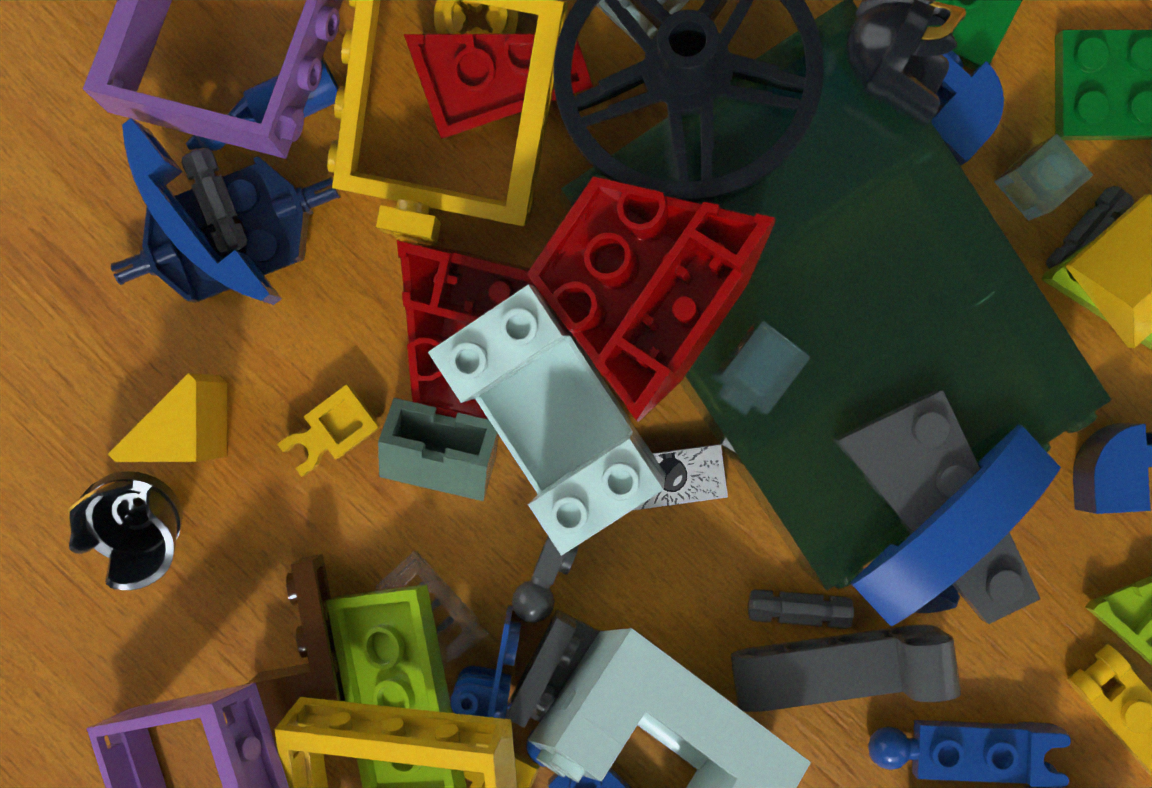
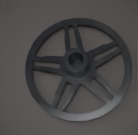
[553,0,824,203]

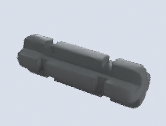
[181,149,248,254]
[1046,185,1134,269]
[748,589,854,629]

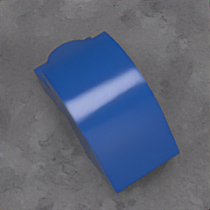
[913,50,1004,171]
[1073,423,1152,514]

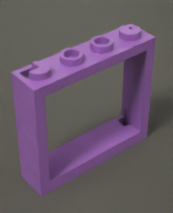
[83,0,343,159]
[87,683,289,788]

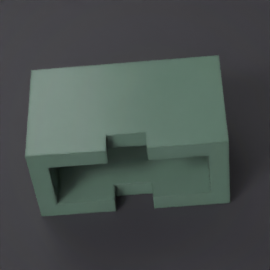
[378,398,499,501]

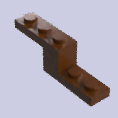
[246,554,346,751]

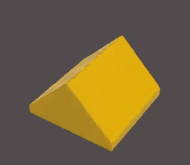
[1065,194,1152,348]
[108,373,227,462]

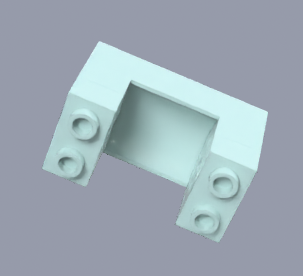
[428,285,665,556]
[528,628,811,788]

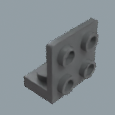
[505,609,600,728]

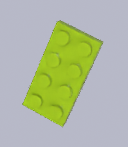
[326,584,467,788]

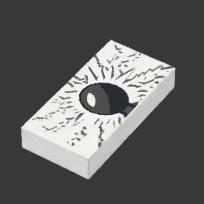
[633,444,728,510]

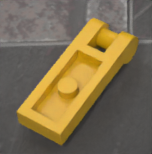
[1067,644,1152,777]

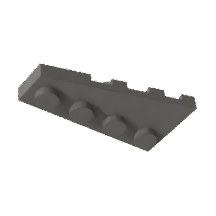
[833,390,1041,624]

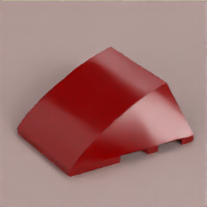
[527,176,776,422]
[397,239,536,420]

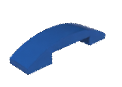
[122,118,282,305]
[850,425,1061,627]

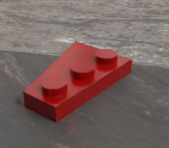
[404,34,593,139]

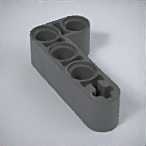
[731,625,961,712]

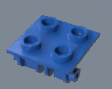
[451,605,521,719]

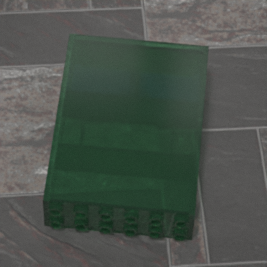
[560,0,1111,590]

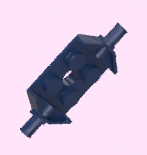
[111,157,341,303]

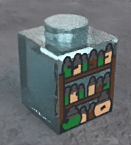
[994,134,1093,221]
[712,321,811,416]

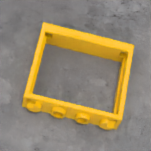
[327,0,569,227]
[274,697,517,788]

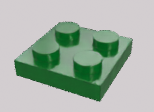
[1055,30,1152,140]

